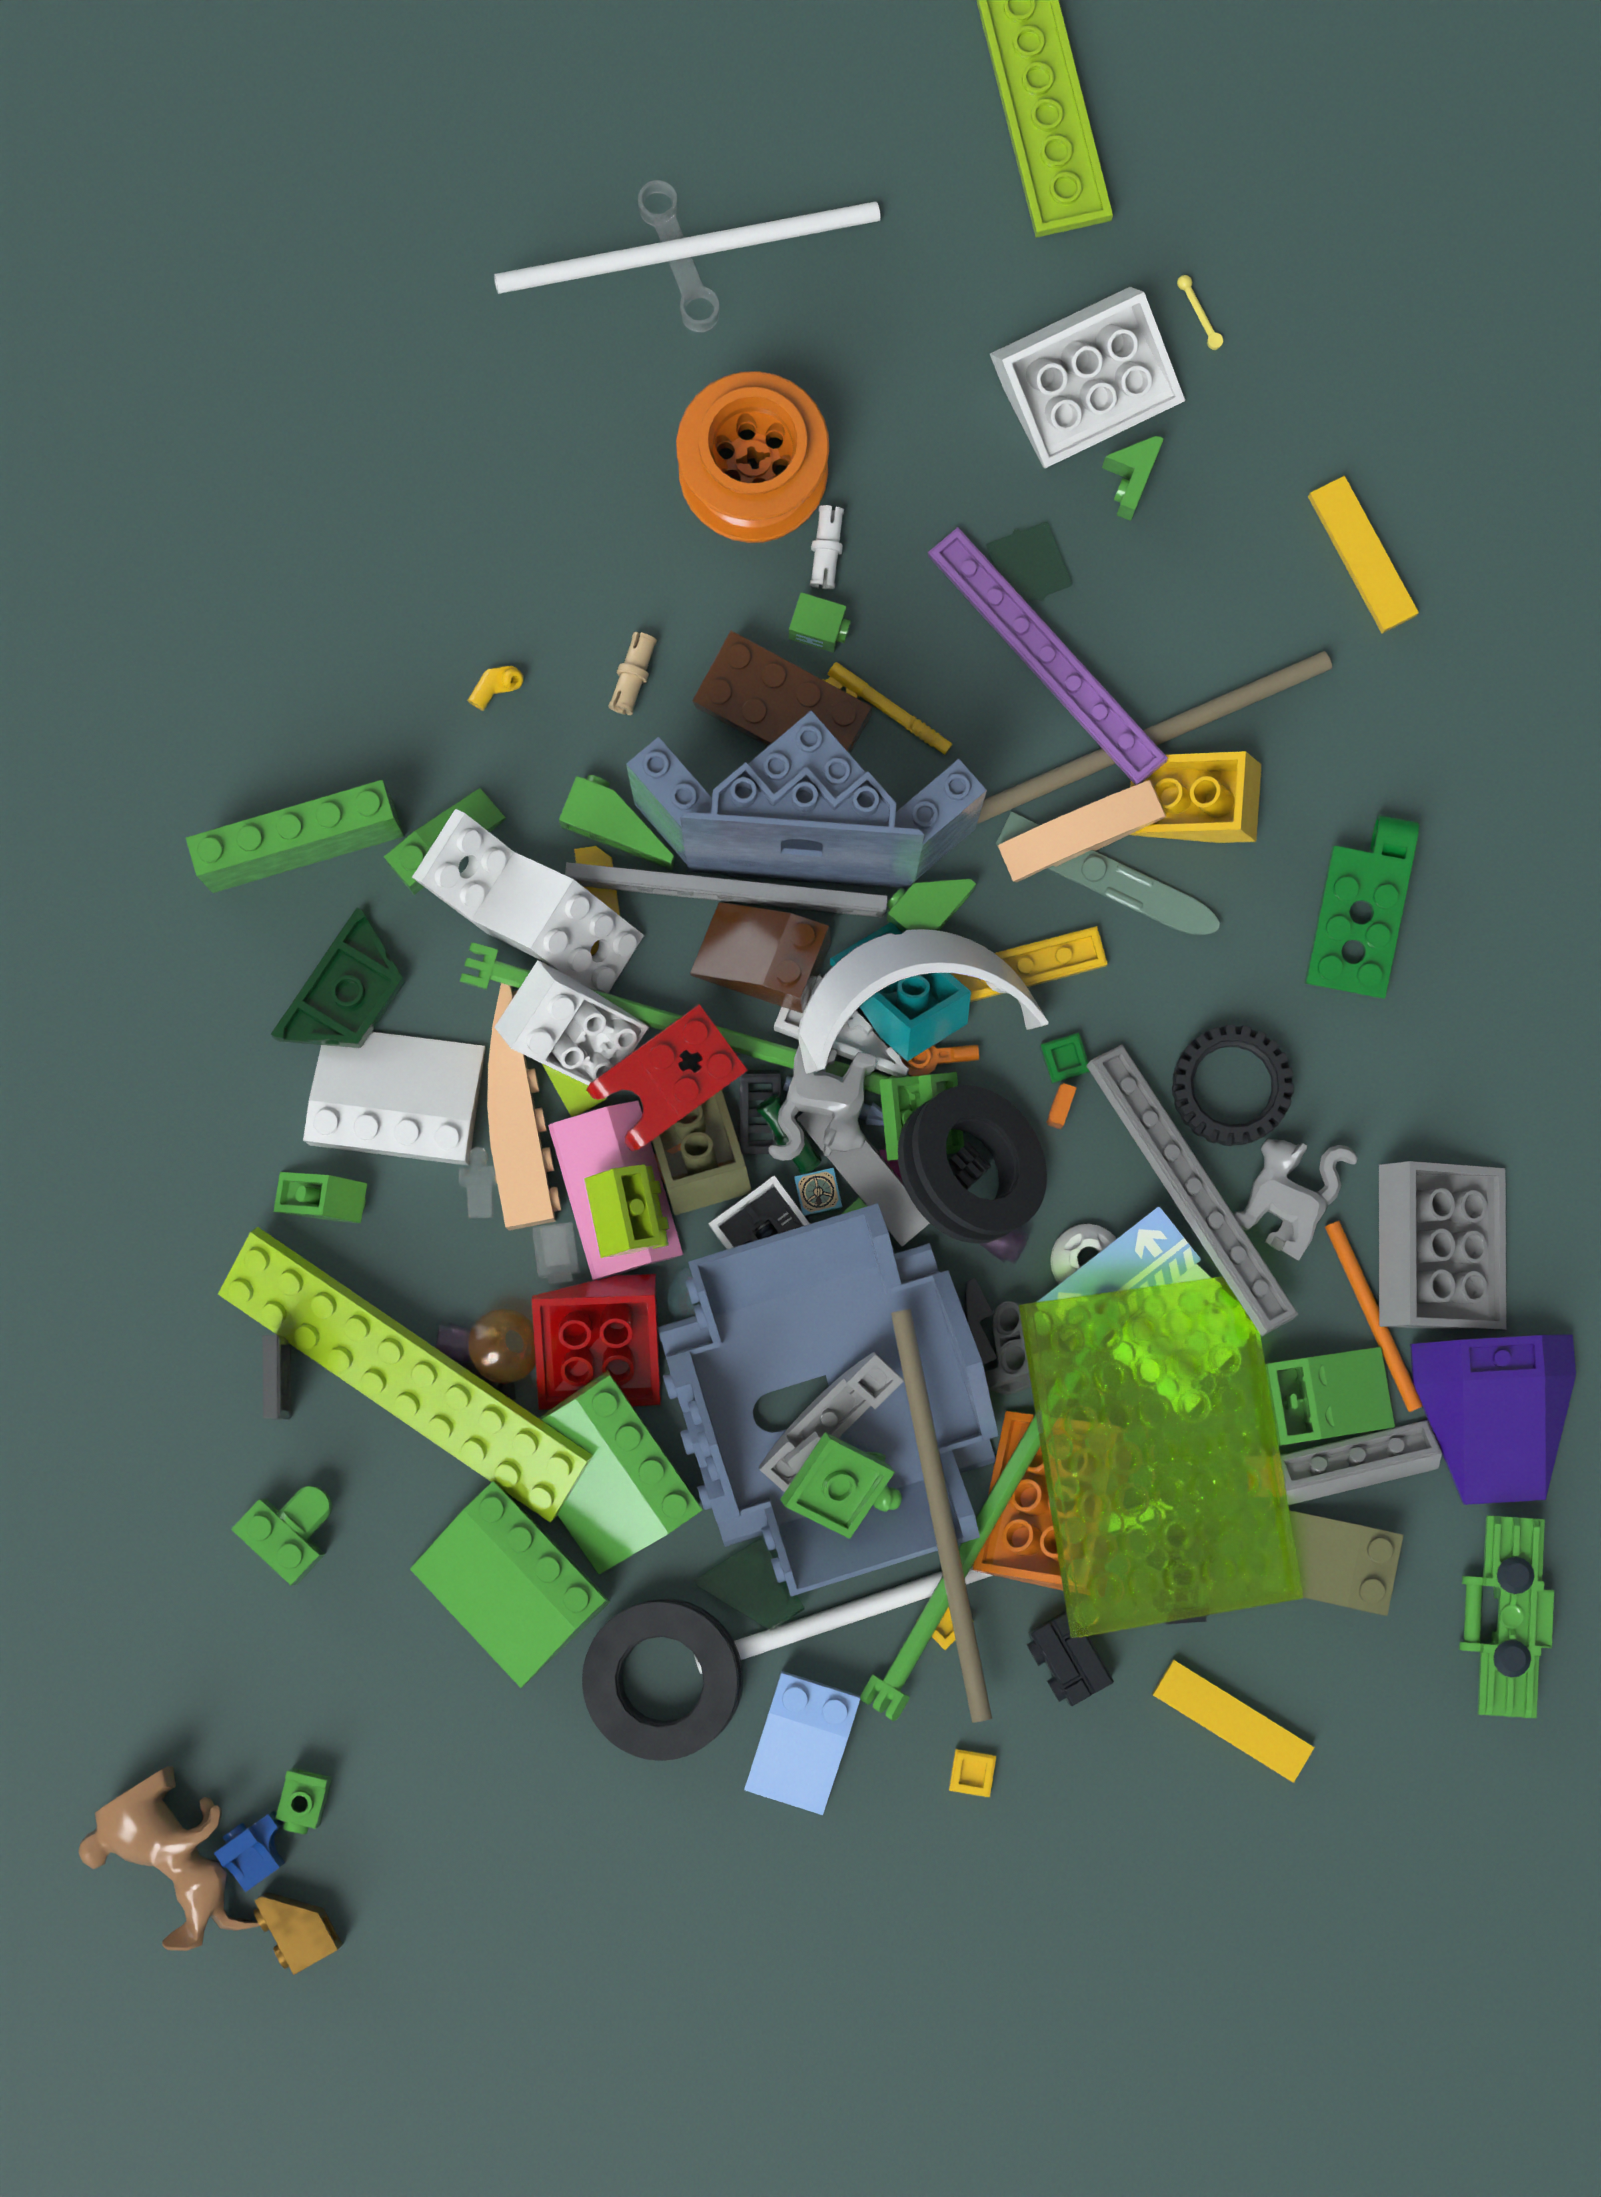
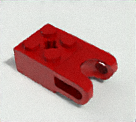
[586,1004,748,1151]

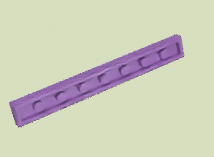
[928,527,1168,785]

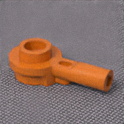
[899,1044,979,1076]

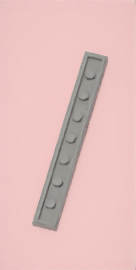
[565,862,887,918]
[1086,1045,1298,1336]

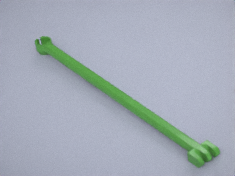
[460,942,909,1095]
[860,1293,1124,1721]

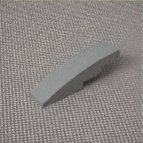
[796,1112,930,1246]

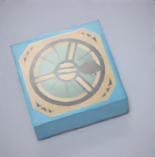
[794,1168,842,1216]

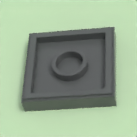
[262,1335,291,1420]

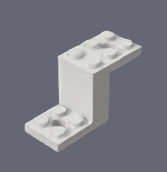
[412,809,644,993]

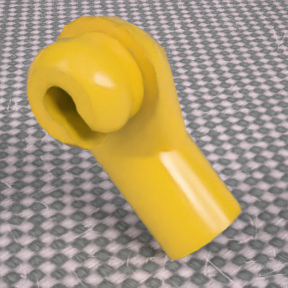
[467,666,524,711]

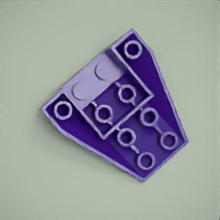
[1410,1335,1576,1505]

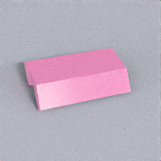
[548,1101,683,1280]

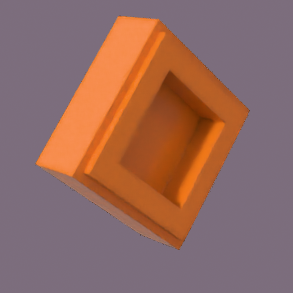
[1046,1083,1077,1130]

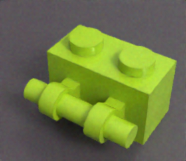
[584,1164,669,1258]

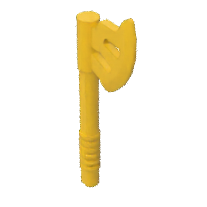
[822,662,953,755]

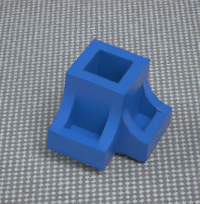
[214,1811,285,1892]

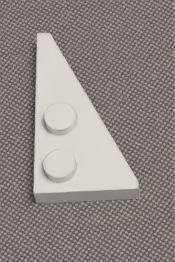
[774,975,909,1077]

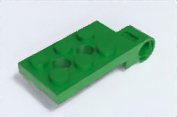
[1305,815,1419,999]

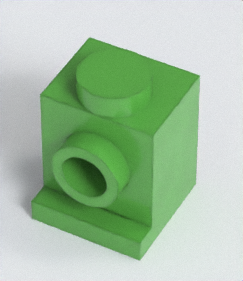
[275,1767,332,1834]

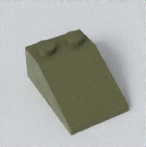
[640,1090,752,1216]
[1259,1508,1404,1616]

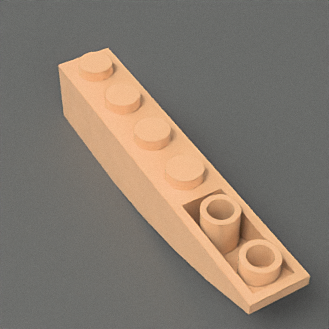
[487,983,562,1230]

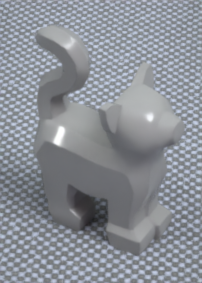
[769,1044,877,1161]
[1233,1138,1358,1261]

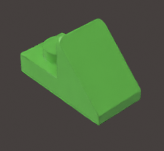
[1102,436,1164,521]

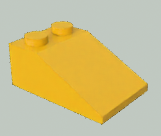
[1130,751,1262,843]

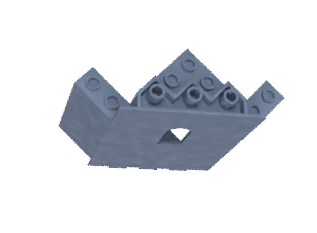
[626,711,987,888]
[657,1203,999,1596]

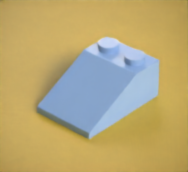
[744,1671,860,1815]

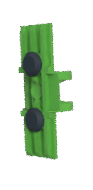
[1459,1515,1554,1718]

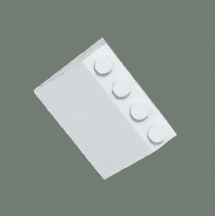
[990,287,1185,468]
[303,1032,485,1166]

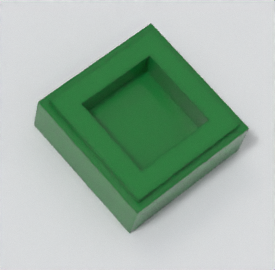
[1040,1033,1090,1084]

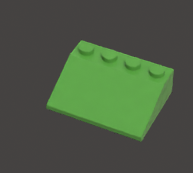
[539,1370,702,1574]
[410,1481,611,1688]

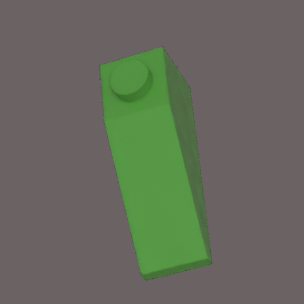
[559,775,675,870]
[384,788,506,895]

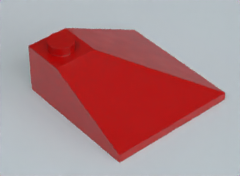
[532,1274,661,1410]

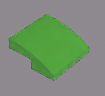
[879,1072,964,1161]

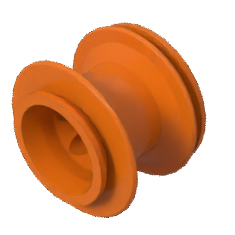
[676,371,829,543]

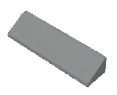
[1273,1420,1442,1505]

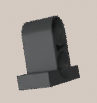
[985,1301,1073,1395]

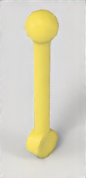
[1177,275,1223,350]

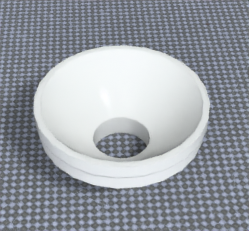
[1050,1224,1116,1284]

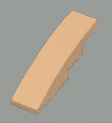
[997,780,1167,882]

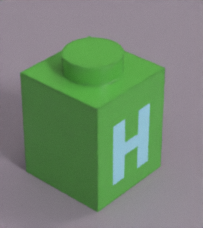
[789,592,851,653]

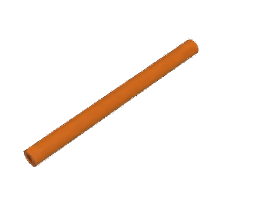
[1325,1221,1422,1412]

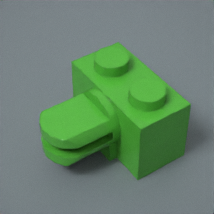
[231,1486,333,1586]

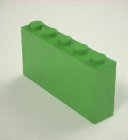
[186,780,404,893]

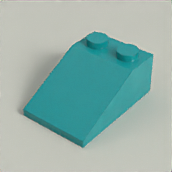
[830,922,971,1061]

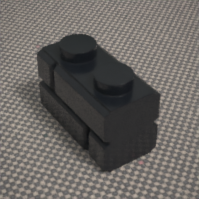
[1026,1608,1114,1706]

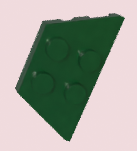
[271,907,405,1048]

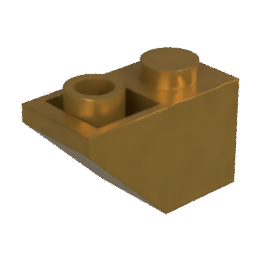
[254,1892,343,1975]

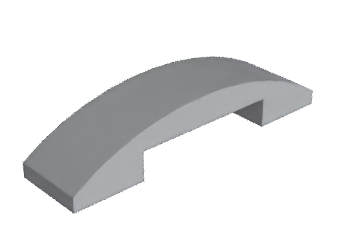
[759,1352,904,1492]

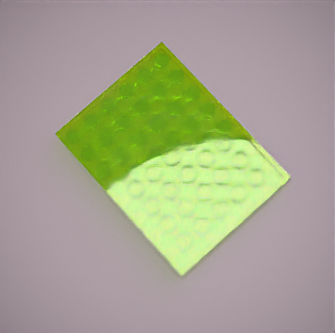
[1019,1276,1303,1638]

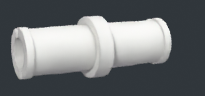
[810,505,844,589]

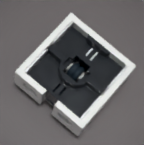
[709,1176,810,1250]

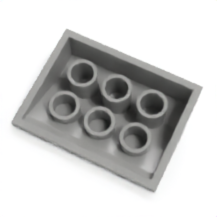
[1379,1161,1506,1330]

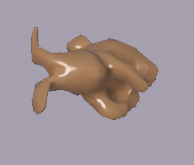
[79,1766,260,1951]

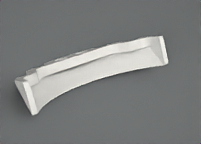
[798,929,1048,1074]

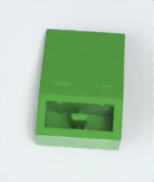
[1261,1347,1395,1446]

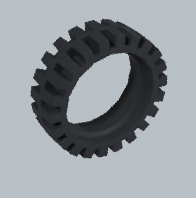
[1172,1025,1294,1146]

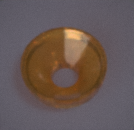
[469,1309,536,1384]

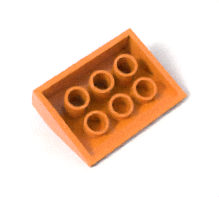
[972,1411,1135,1597]

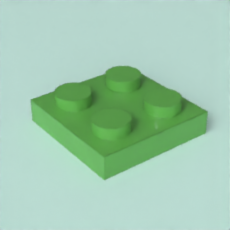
[780,1432,895,1539]

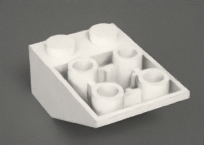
[494,960,649,1086]

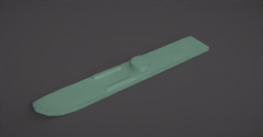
[996,812,1220,936]

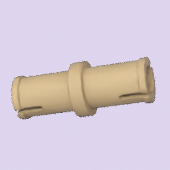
[608,632,657,715]

